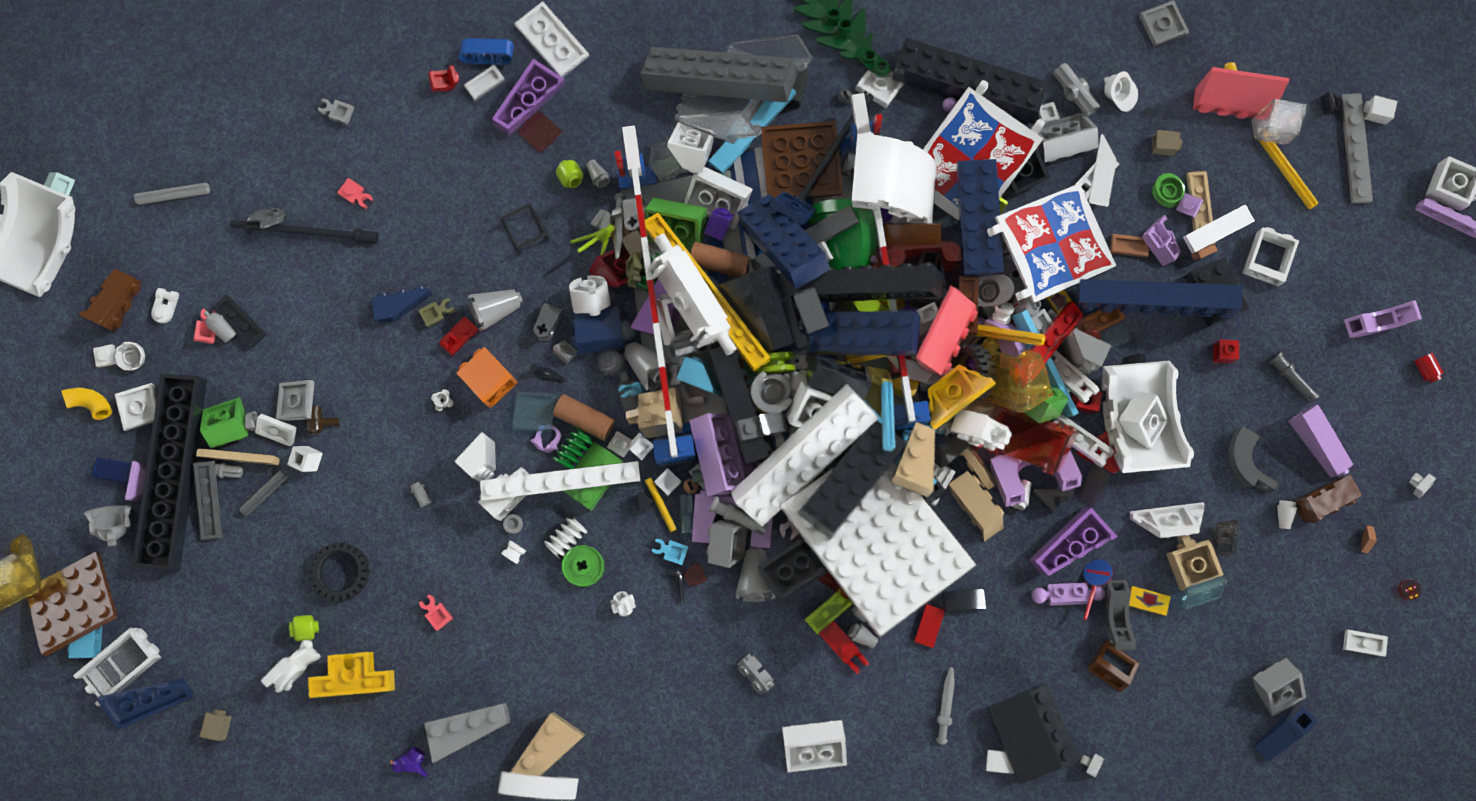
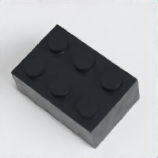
[1184,257,1249,327]

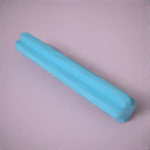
[881,381,895,451]

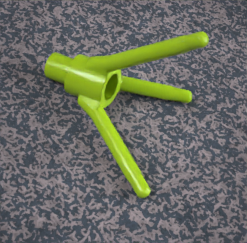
[571,224,615,255]

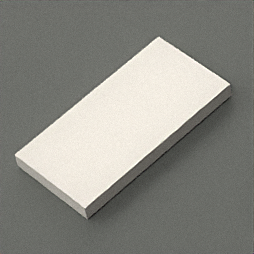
[515,1,589,78]

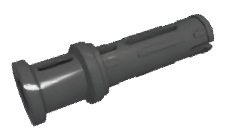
[1268,351,1320,403]

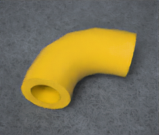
[61,388,112,420]

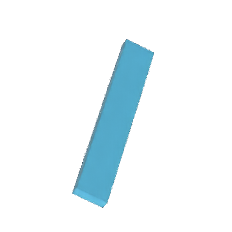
[709,89,796,174]
[1011,310,1078,417]

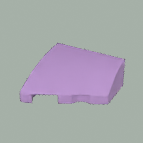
[1142,215,1181,267]

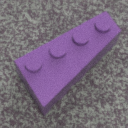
[492,59,565,135]
[1029,508,1117,576]

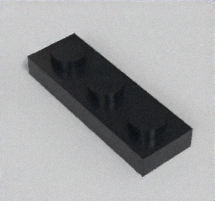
[212,294,267,348]

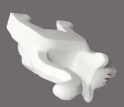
[261,640,321,693]

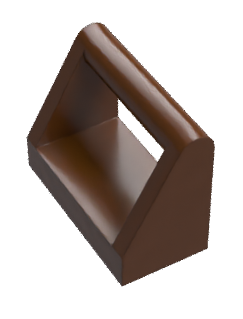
[1087,640,1140,692]

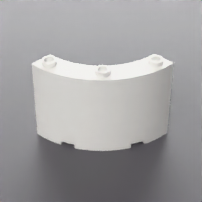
[852,132,936,223]
[0,172,75,297]
[1102,361,1194,473]

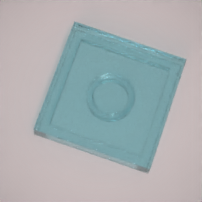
[513,391,556,432]
[1181,575,1227,609]

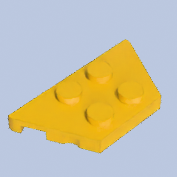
[928,365,996,430]

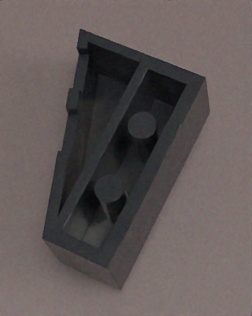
[909,249,947,311]
[806,355,872,401]

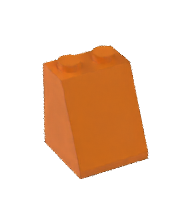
[457,347,518,409]

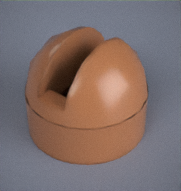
[683,478,699,494]

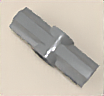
[1053,63,1100,116]

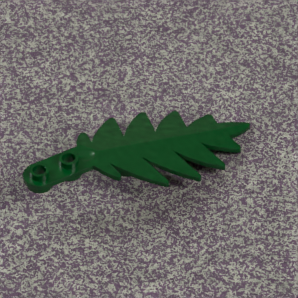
[793,0,891,78]

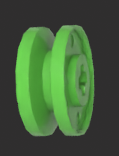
[562,545,605,587]

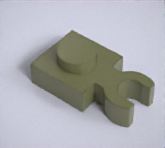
[625,252,643,288]
[419,298,456,328]

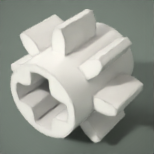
[610,592,636,616]

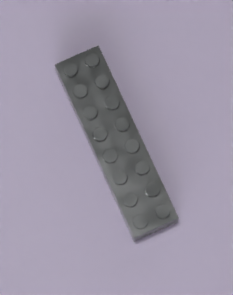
[640,47,797,102]

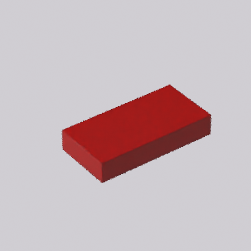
[914,604,945,648]

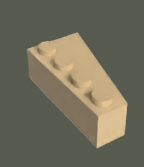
[511,712,586,776]

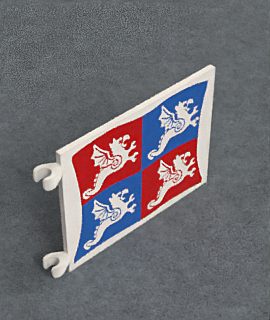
[923,80,1044,221]
[987,184,1116,303]

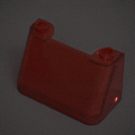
[875,235,963,273]
[987,401,1078,476]

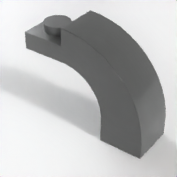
[736,412,790,441]
[1228,426,1279,492]
[1105,580,1137,650]

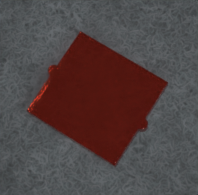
[518,110,562,153]

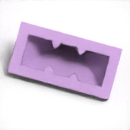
[125,461,147,502]

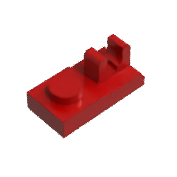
[439,316,479,357]

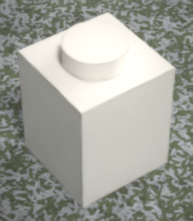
[1363,96,1397,125]
[287,446,323,472]

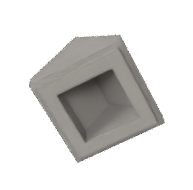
[590,209,615,231]
[553,340,578,364]

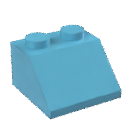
[676,356,723,397]

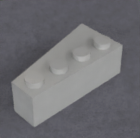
[424,703,511,763]

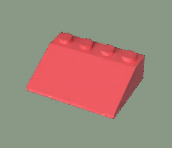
[1193,67,1289,121]
[916,286,978,378]

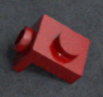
[428,66,459,92]

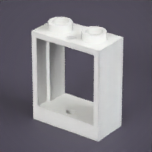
[1243,227,1299,286]
[656,293,692,345]

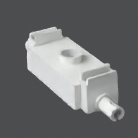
[648,234,737,356]

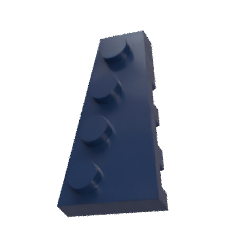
[97,679,193,730]

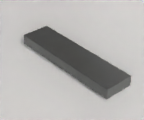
[193,461,222,540]

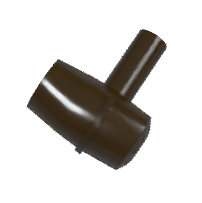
[305,405,339,434]

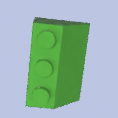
[645,198,707,250]
[562,442,624,511]

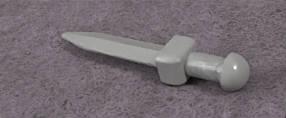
[611,193,625,259]
[936,667,955,745]

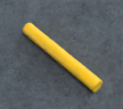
[645,478,677,533]

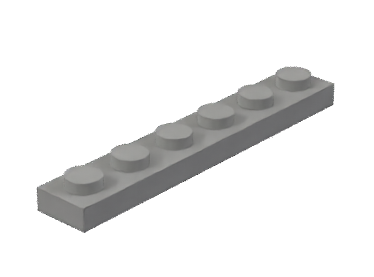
[1340,93,1373,203]

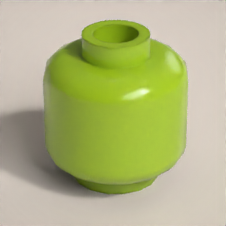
[556,160,583,188]
[289,615,319,642]

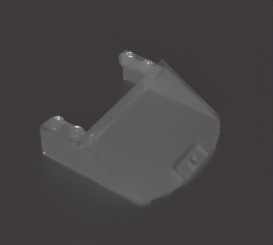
[675,34,813,144]

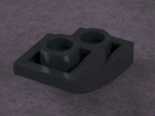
[942,589,986,612]

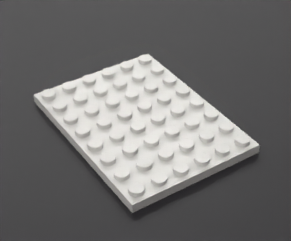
[781,462,976,637]

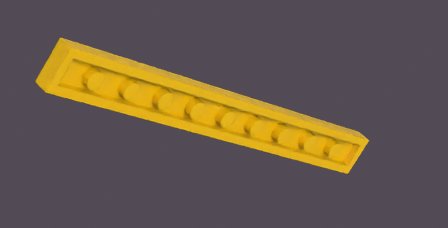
[645,213,770,371]

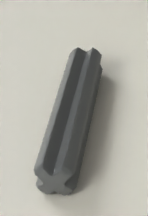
[239,470,288,516]

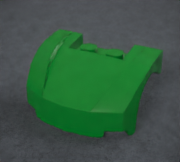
[809,198,877,270]

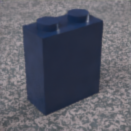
[571,306,624,354]

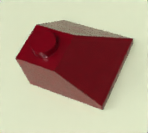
[588,246,644,287]

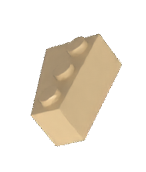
[891,422,935,497]
[949,471,1004,541]

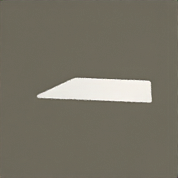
[1089,134,1117,207]

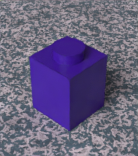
[704,208,734,241]

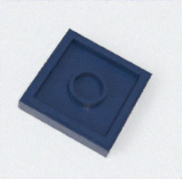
[769,191,816,225]

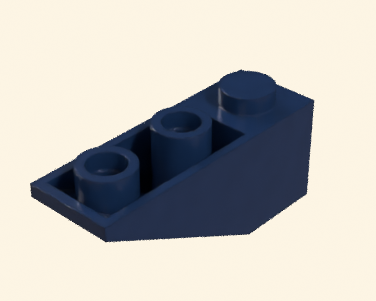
[371,286,432,324]
[1253,705,1318,762]

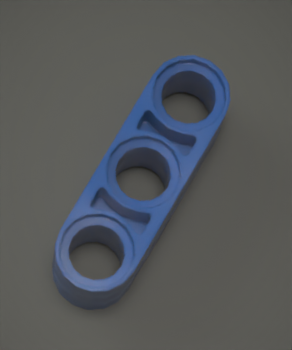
[459,38,514,65]

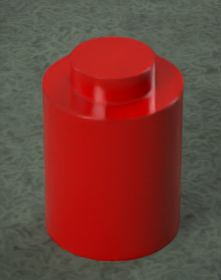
[1414,352,1444,383]

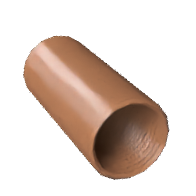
[691,242,751,278]
[553,394,615,441]

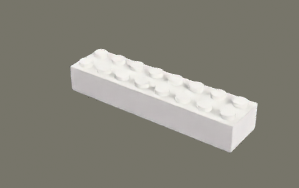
[730,384,878,527]

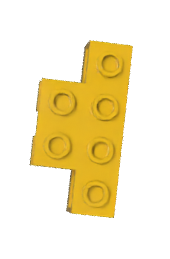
[308,652,395,698]

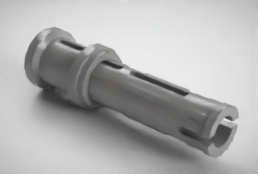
[709,495,768,536]

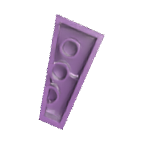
[630,279,680,339]

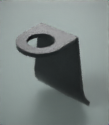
[934,433,974,468]

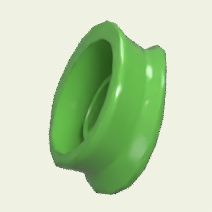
[1152,173,1185,208]

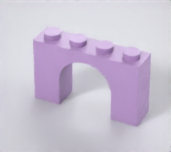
[990,438,1082,507]
[692,490,773,548]

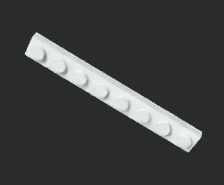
[480,461,640,500]

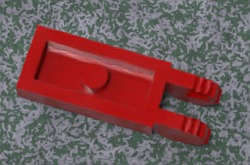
[819,621,869,674]

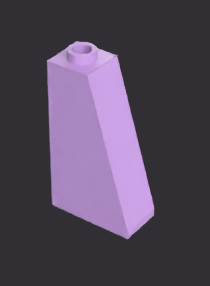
[1288,405,1353,478]

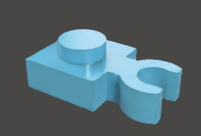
[652,539,688,565]

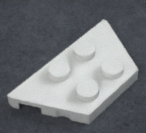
[1130,502,1205,538]

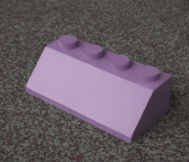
[689,413,747,496]

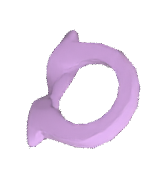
[530,425,561,453]

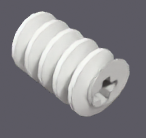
[544,518,588,559]

